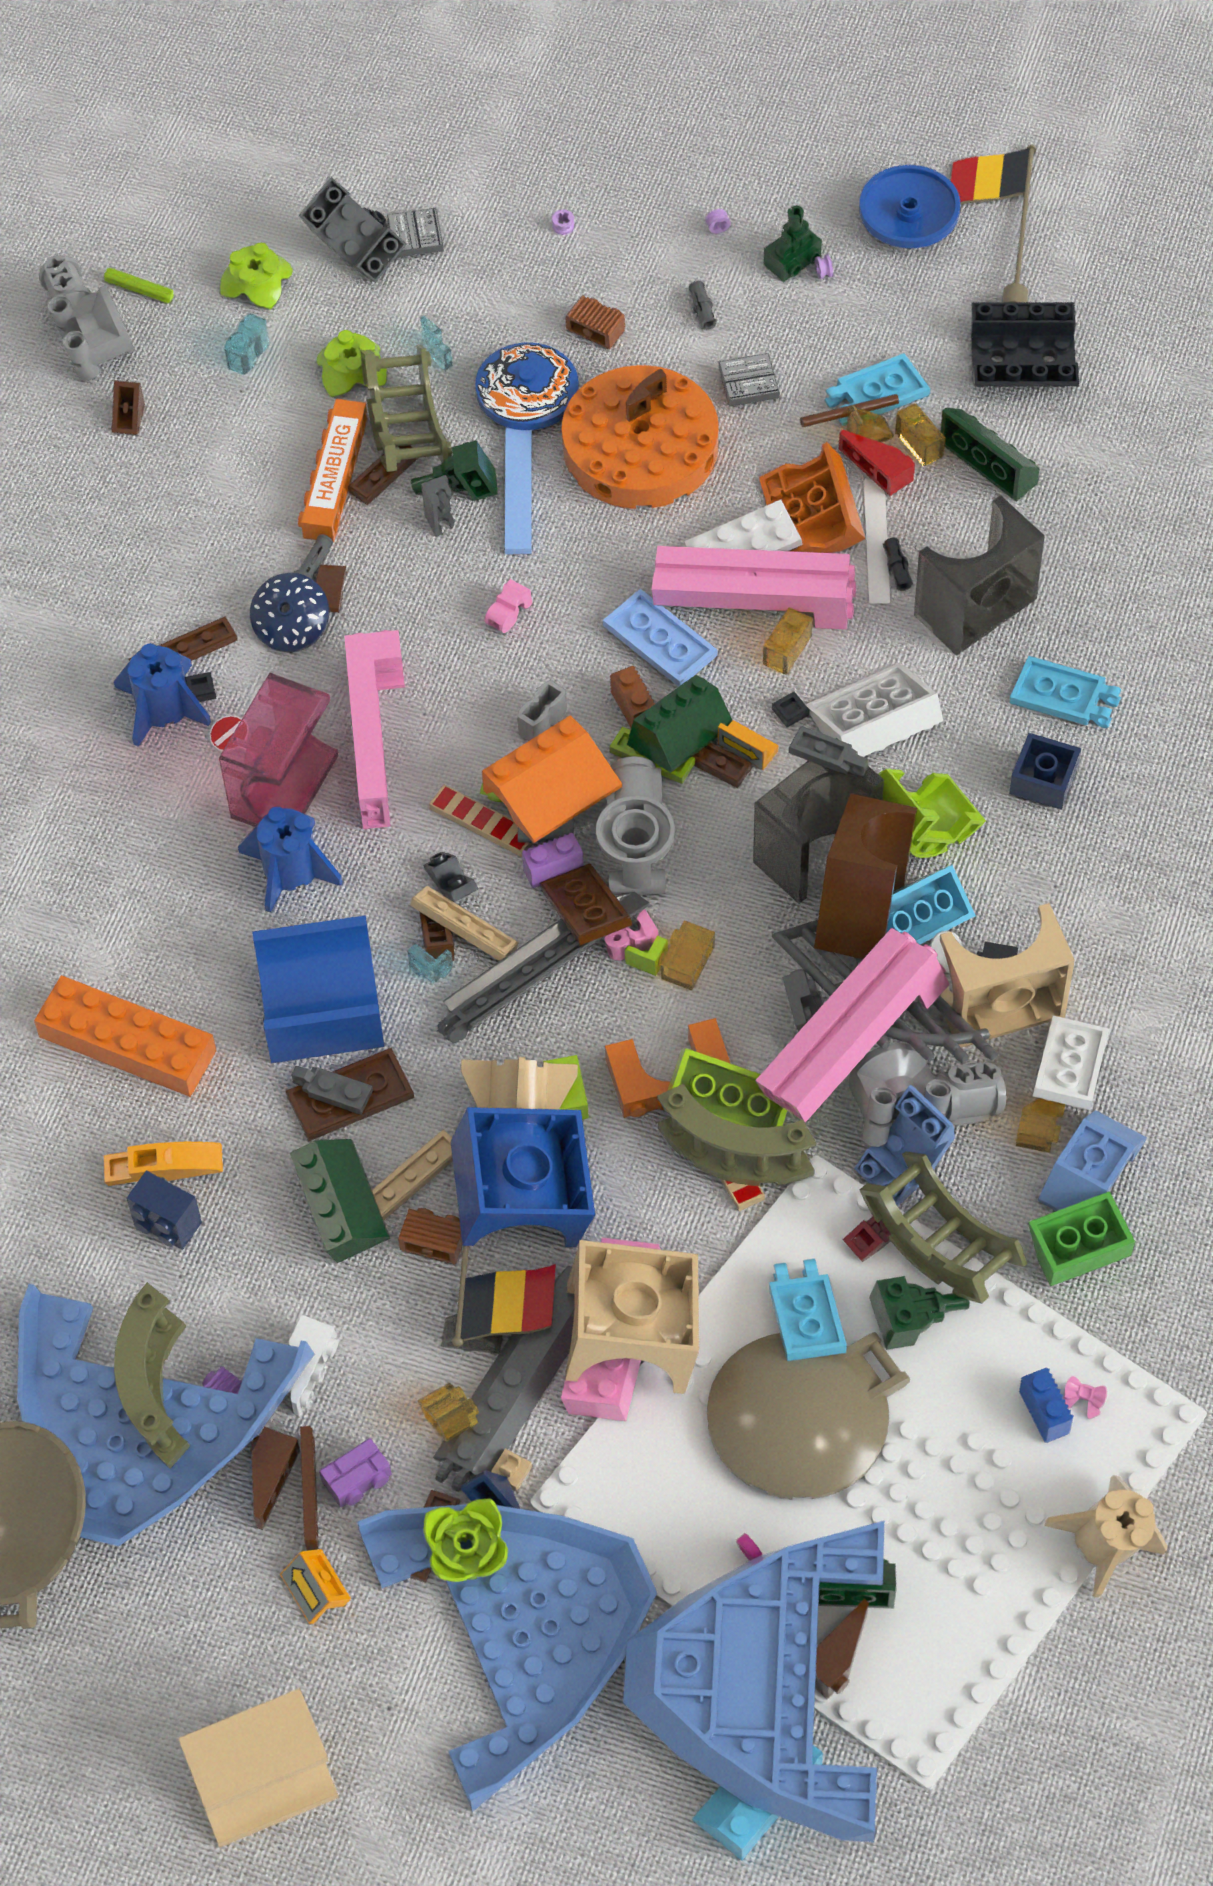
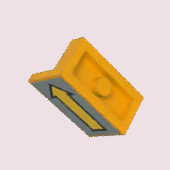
[718,720,779,770]
[280,1549,351,1624]

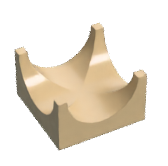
[940,903,1075,1048]
[565,1240,699,1394]

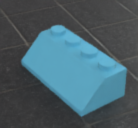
[887,865,976,944]
[692,1745,823,1861]

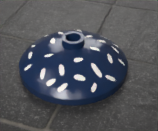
[250,573,330,652]

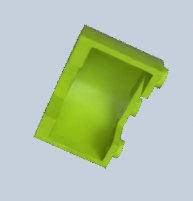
[871,769,986,858]

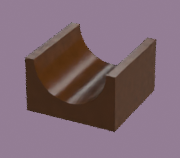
[814,793,917,959]

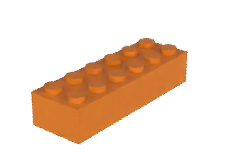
[34,975,217,1097]

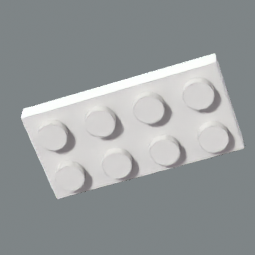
[684,500,803,551]
[1033,1016,1109,1110]

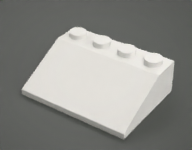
[805,663,943,757]

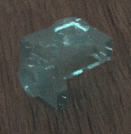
[407,943,453,984]

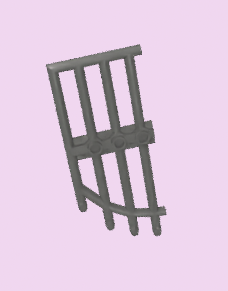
[772,920,998,1063]

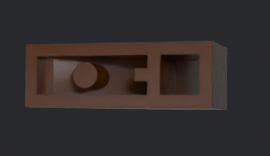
[250,1427,300,1530]
[815,1599,869,1699]

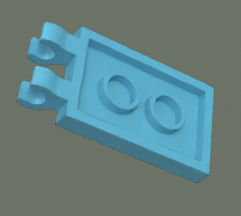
[824,353,931,426]
[1010,656,1121,728]
[769,1259,847,1361]

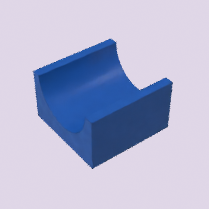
[252,915,385,1063]
[450,1107,595,1247]

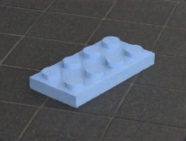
[603,588,717,687]

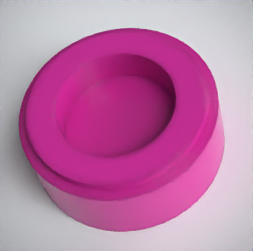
[736,1533,763,1561]

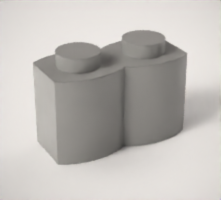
[517,680,567,741]

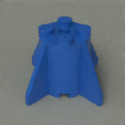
[114,643,211,746]
[238,807,343,913]

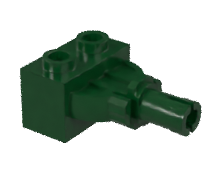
[763,205,822,282]
[411,440,498,501]
[869,1276,970,1350]

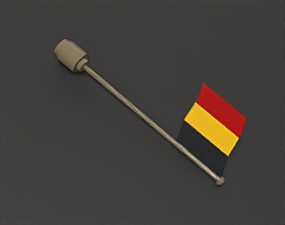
[951,145,1036,302]
[452,1246,556,1347]

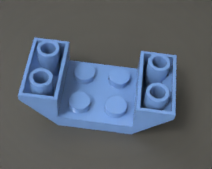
[854,1085,955,1207]
[1038,1110,1147,1211]

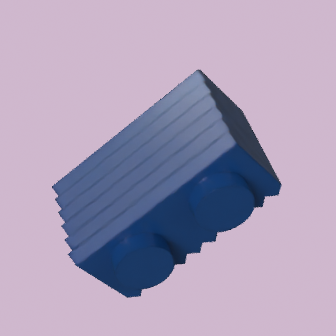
[1019,1368,1074,1443]

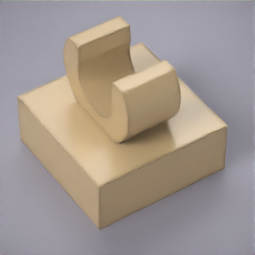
[491,1449,532,1492]

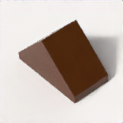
[112,380,145,435]

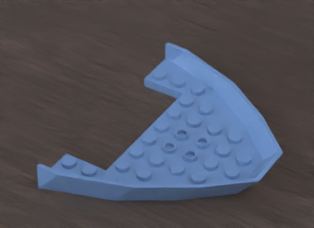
[17,1284,315,1546]
[357,1504,657,1812]
[623,1521,885,1842]

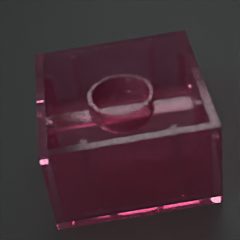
[219,673,339,827]

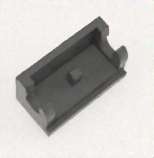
[421,475,454,537]

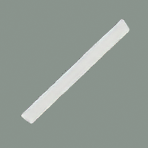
[864,479,890,604]

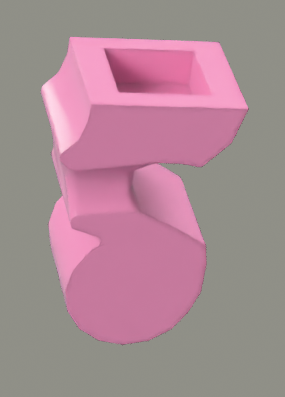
[485,579,532,633]
[605,909,659,961]

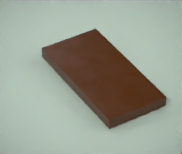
[540,863,632,946]
[286,1048,415,1142]

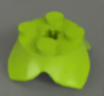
[220,242,293,309]
[316,330,387,397]
[424,1499,508,1582]

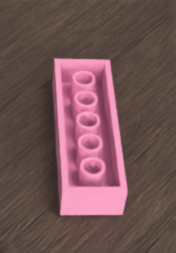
[561,1238,661,1421]

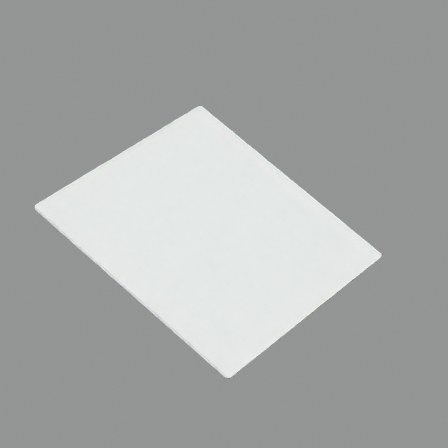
[531,1156,1206,1790]

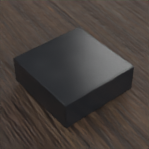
[185,672,217,702]
[772,692,810,728]

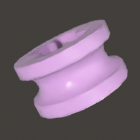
[705,209,730,234]
[552,210,575,235]
[815,254,833,279]

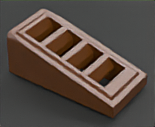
[419,911,455,964]

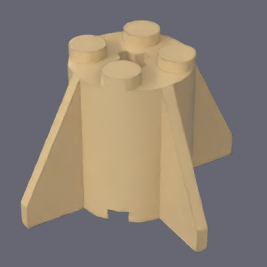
[461,1057,578,1110]
[1045,1475,1168,1598]

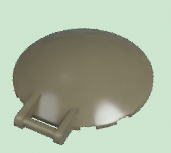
[707,1332,911,1500]
[0,1421,86,1629]

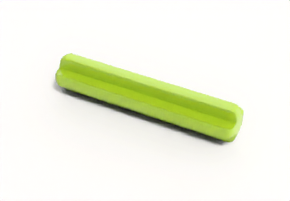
[104,267,174,303]

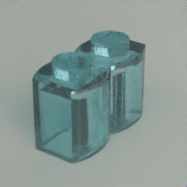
[225,313,269,375]

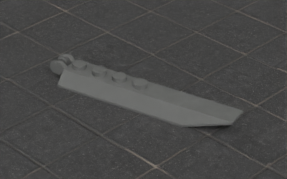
[437,891,650,1044]
[433,1265,575,1492]

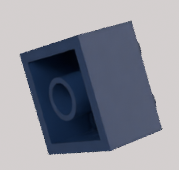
[1009,733,1081,810]
[127,1170,202,1250]

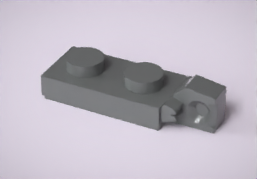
[788,726,868,777]
[291,1066,373,1115]

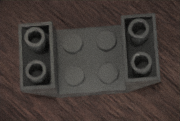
[298,176,407,283]

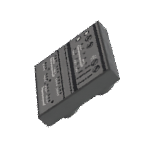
[387,208,444,258]
[718,353,780,407]

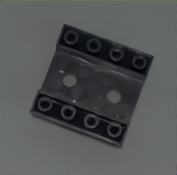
[971,302,1079,387]

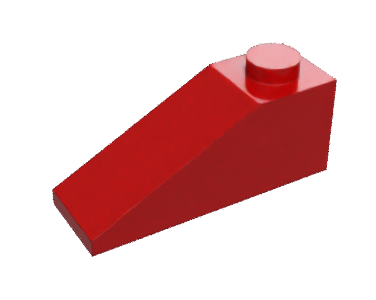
[838,430,915,496]

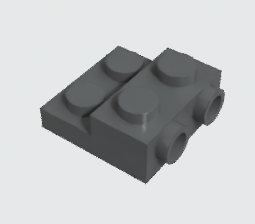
[782,969,824,1032]

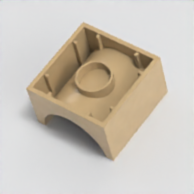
[178,1688,339,1848]

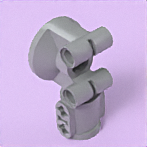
[38,255,135,381]
[596,756,675,896]
[849,1043,1006,1147]

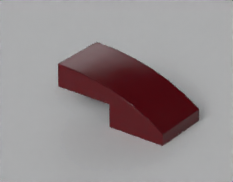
[842,1216,891,1262]

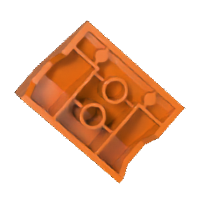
[759,442,865,553]
[482,715,622,843]

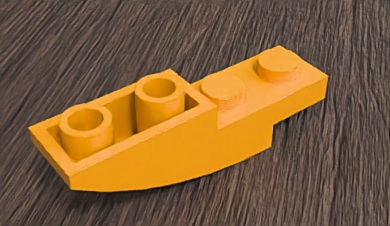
[104,1142,223,1186]

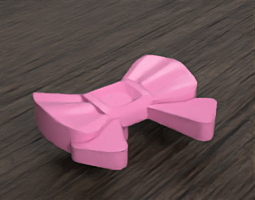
[1063,1376,1107,1419]

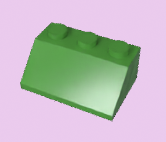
[1028,1191,1135,1287]

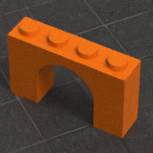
[605,1018,731,1118]

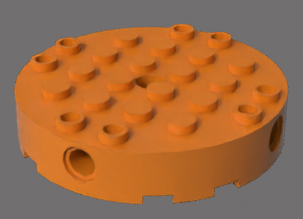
[562,365,719,509]

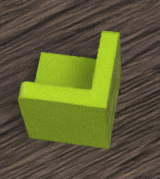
[625,936,668,976]

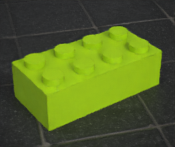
[667,1048,787,1127]

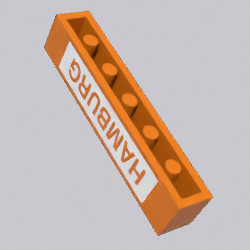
[298,399,368,542]

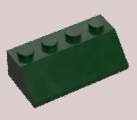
[939,408,1040,502]
[627,675,733,773]
[290,1139,390,1264]
[818,1559,896,1609]

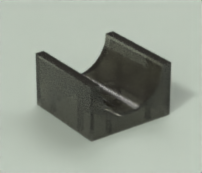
[914,495,1045,656]
[753,738,884,904]

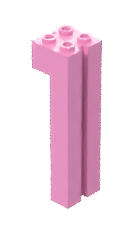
[652,546,856,629]
[344,630,405,829]
[755,928,949,1123]

